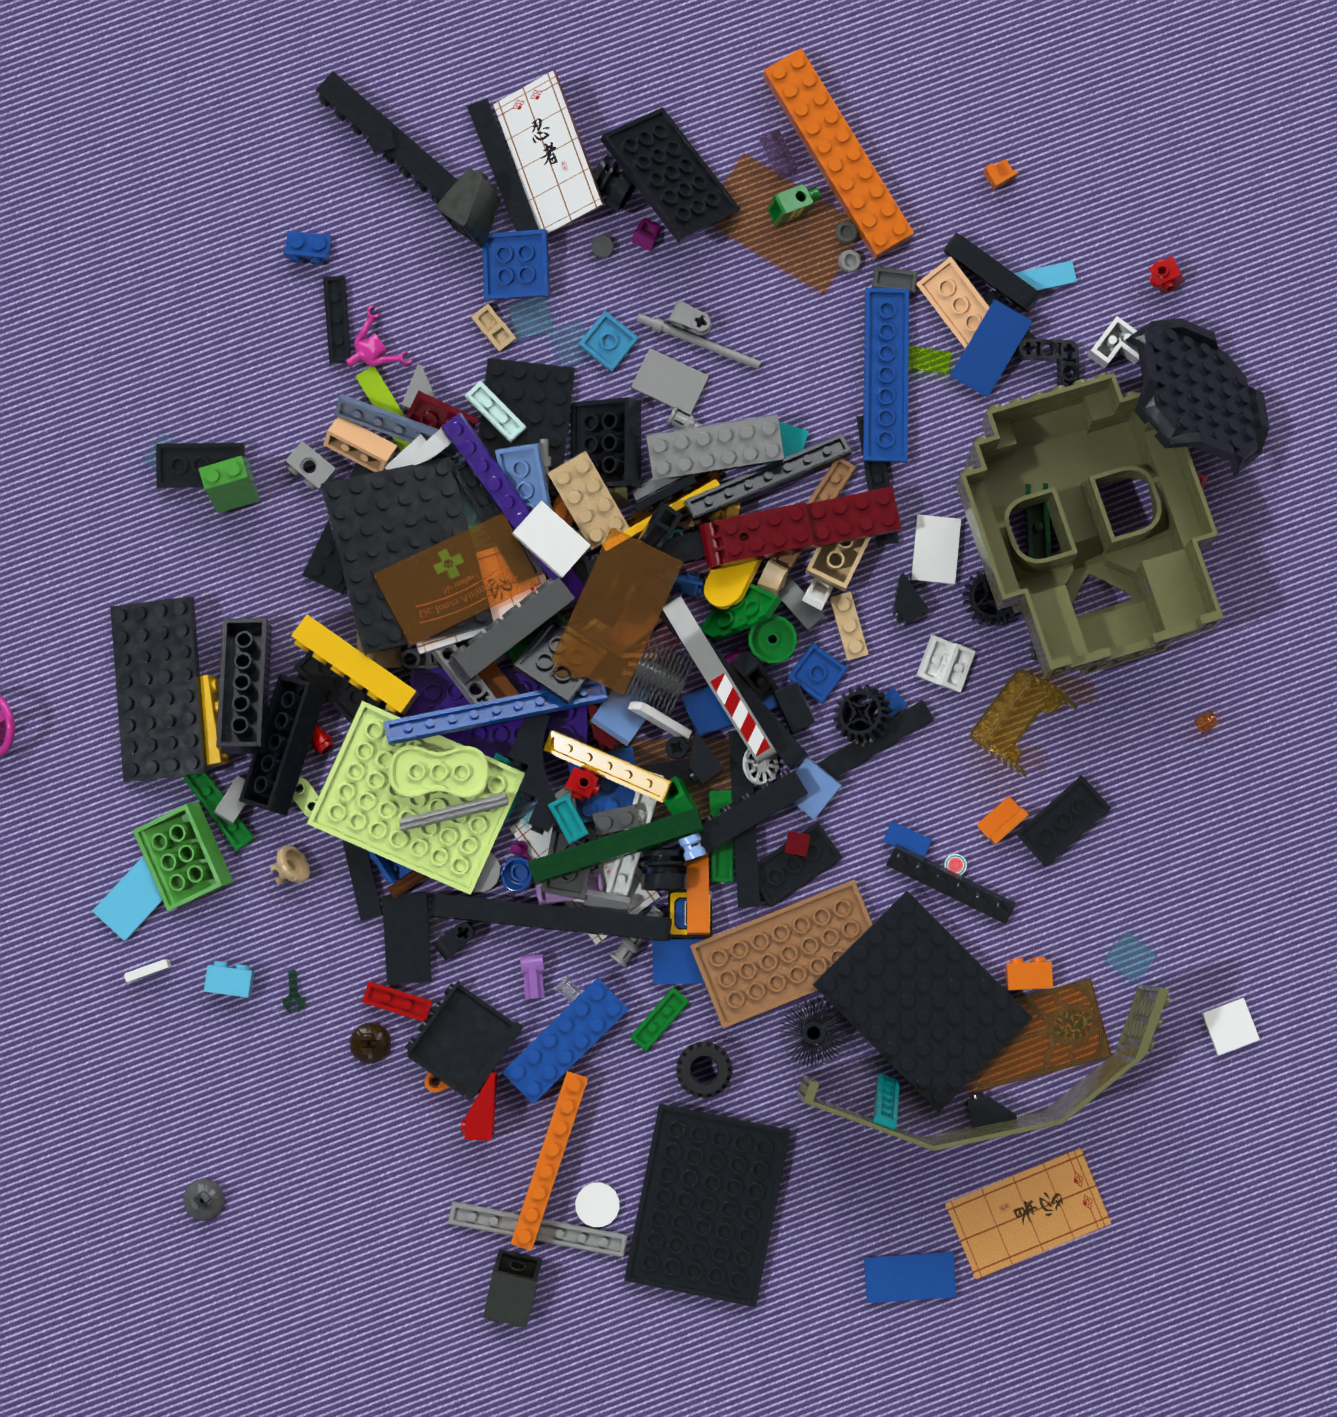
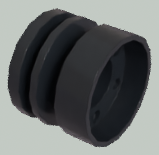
[592,153,636,212]
[641,847,687,891]

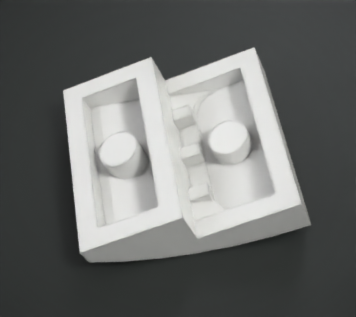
[916,635,976,692]

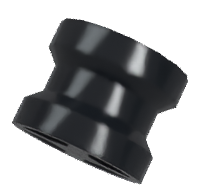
[665,737,687,759]

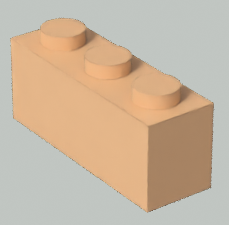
[323,417,397,472]

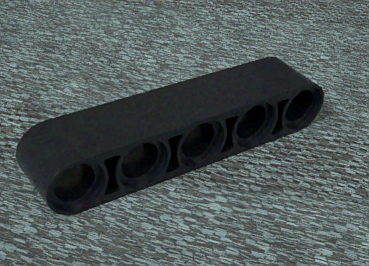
[943,233,1042,313]

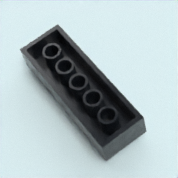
[216,618,272,754]
[239,674,327,816]

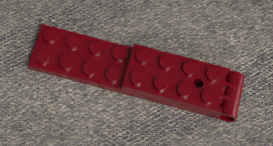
[699,486,902,570]

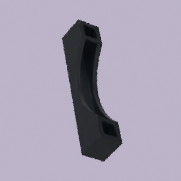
[591,502,683,629]

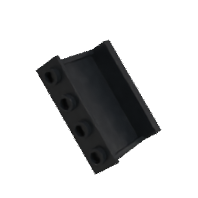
[405,980,524,1102]

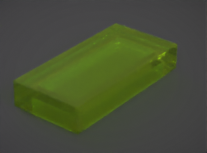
[908,346,952,375]

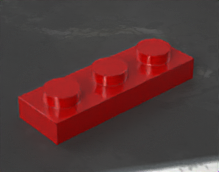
[362,981,433,1022]

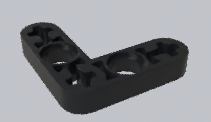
[1016,339,1080,387]

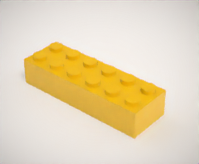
[291,614,420,716]

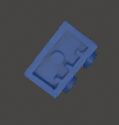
[283,231,332,265]

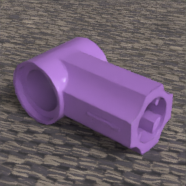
[520,954,545,999]

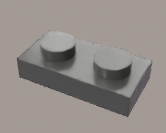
[592,804,641,836]

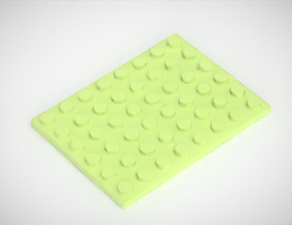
[307,701,525,895]

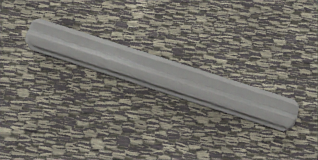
[399,793,508,831]

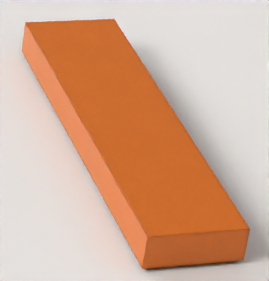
[686,853,710,935]

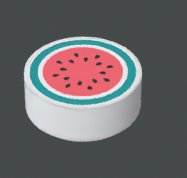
[944,854,967,875]

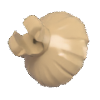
[270,845,310,884]

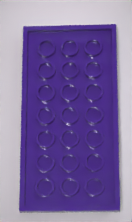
[411,668,588,757]

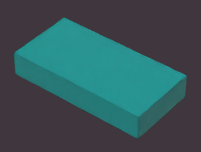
[548,794,589,844]

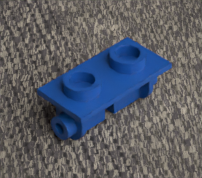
[658,568,704,596]

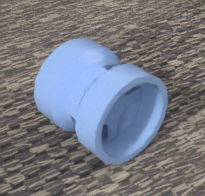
[679,833,706,861]

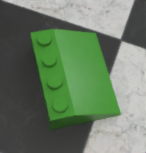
[132,801,234,911]

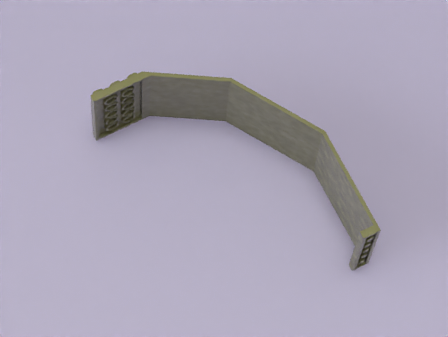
[797,985,1171,1151]

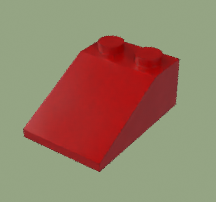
[461,1071,498,1141]

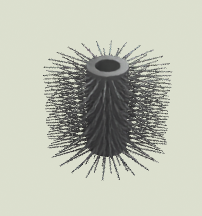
[625,637,694,716]

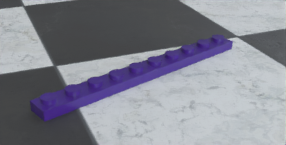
[442,413,589,607]

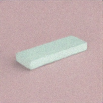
[465,381,527,443]

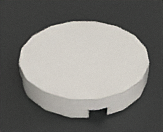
[575,1182,620,1227]

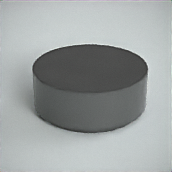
[835,221,857,244]
[591,235,613,259]

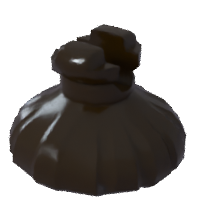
[349,1022,391,1064]

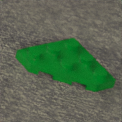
[701,583,782,641]

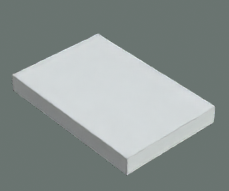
[512,500,591,578]
[911,515,961,585]

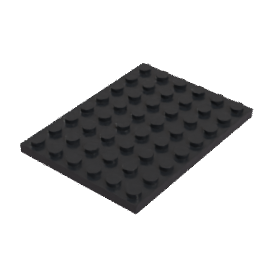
[321,457,493,655]
[812,891,1033,1112]
[624,1103,791,1307]

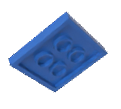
[482,229,550,300]
[567,747,636,824]

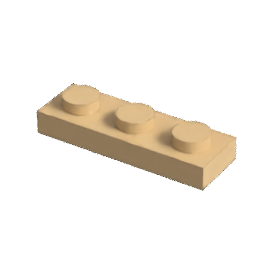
[829,591,869,661]

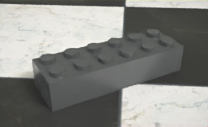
[448,577,575,684]

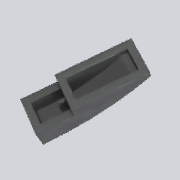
[778,575,825,631]

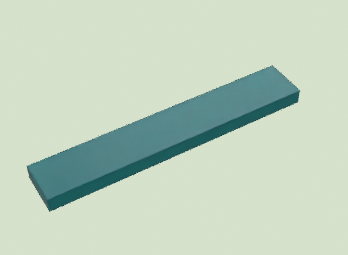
[873,1073,900,1130]

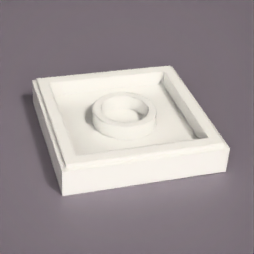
[1201,998,1260,1055]

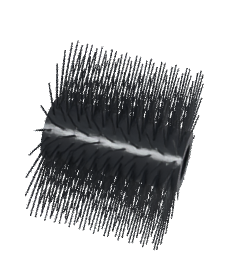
[779,999,847,1067]

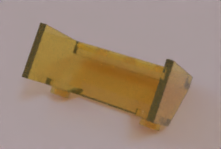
[970,670,1078,777]

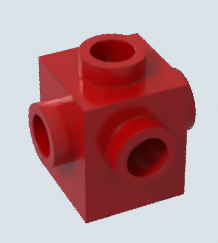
[1148,256,1185,293]
[565,766,601,802]

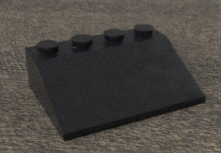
[571,397,641,489]

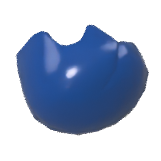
[501,858,534,892]

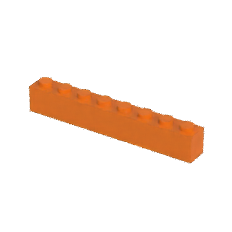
[510,1071,588,1251]

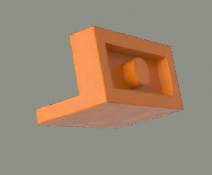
[977,797,1029,845]

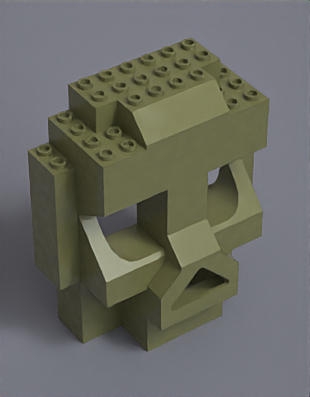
[956,372,1224,679]

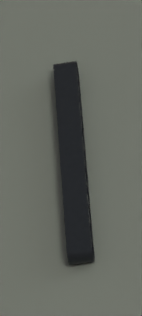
[635,574,808,770]
[430,894,672,942]

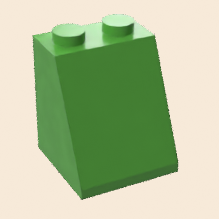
[198,456,261,513]

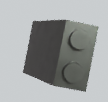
[435,167,501,249]
[483,1249,542,1328]

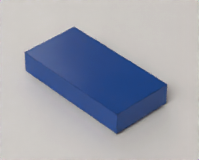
[883,821,932,857]

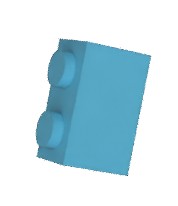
[204,961,255,998]

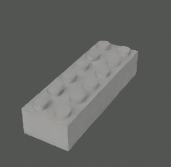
[646,414,784,480]

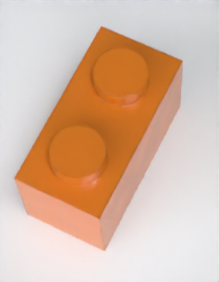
[1005,957,1053,990]

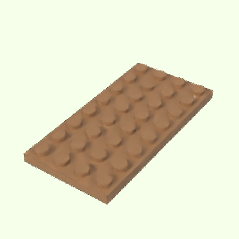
[690,880,872,1029]

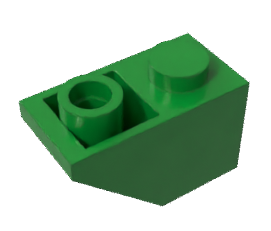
[664,776,703,820]

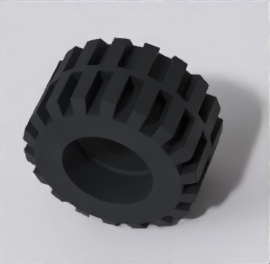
[676,1041,732,1098]

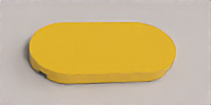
[704,536,762,609]

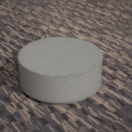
[838,250,861,272]

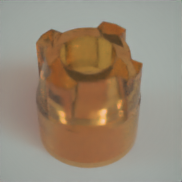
[1194,711,1219,734]

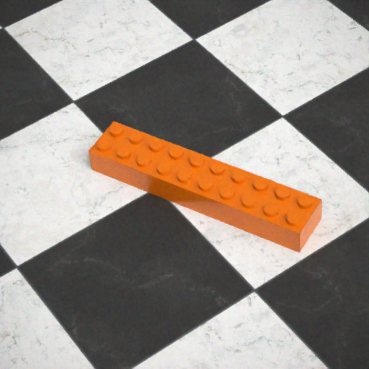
[763,48,914,260]

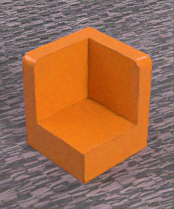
[983,159,1018,191]

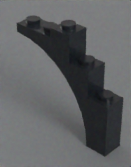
[508,714,597,843]

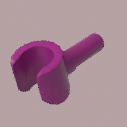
[510,841,532,861]

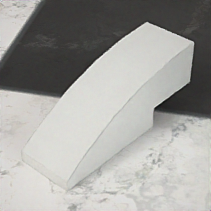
[384,427,452,470]

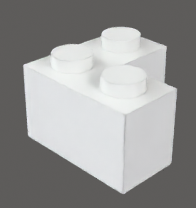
[1087,316,1139,368]

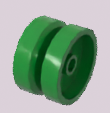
[749,615,797,663]

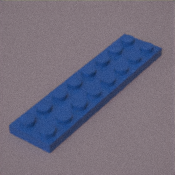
[863,288,909,463]

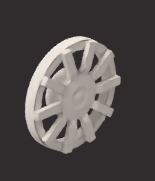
[743,749,779,785]

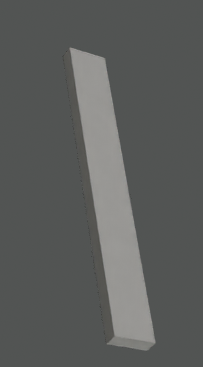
[448,1201,628,1257]

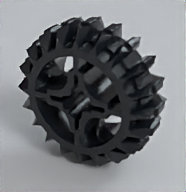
[962,571,1015,627]
[833,685,893,745]

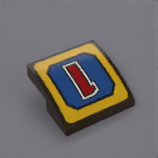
[668,891,712,939]

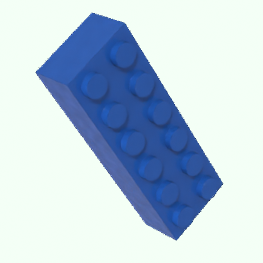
[502,977,629,1104]

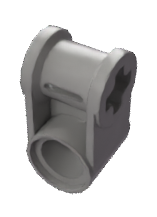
[668,301,711,336]

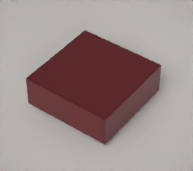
[784,831,810,857]

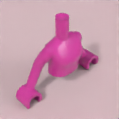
[345,305,413,367]

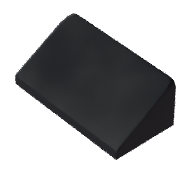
[773,683,815,734]

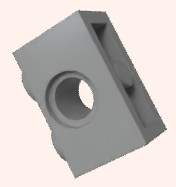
[285,441,338,492]

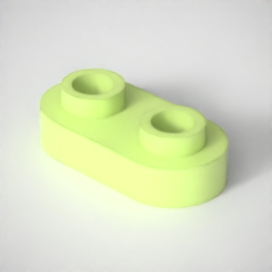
[293,778,319,817]

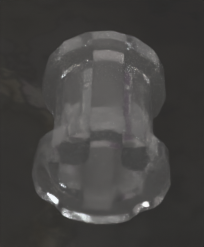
[554,975,584,1005]

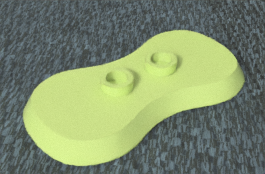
[389,745,488,798]

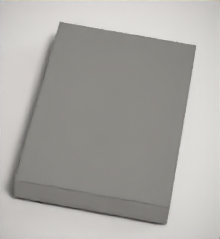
[631,348,709,416]

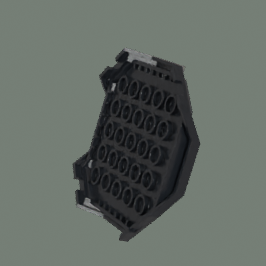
[1125,318,1270,476]

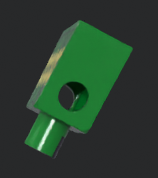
[767,184,821,227]

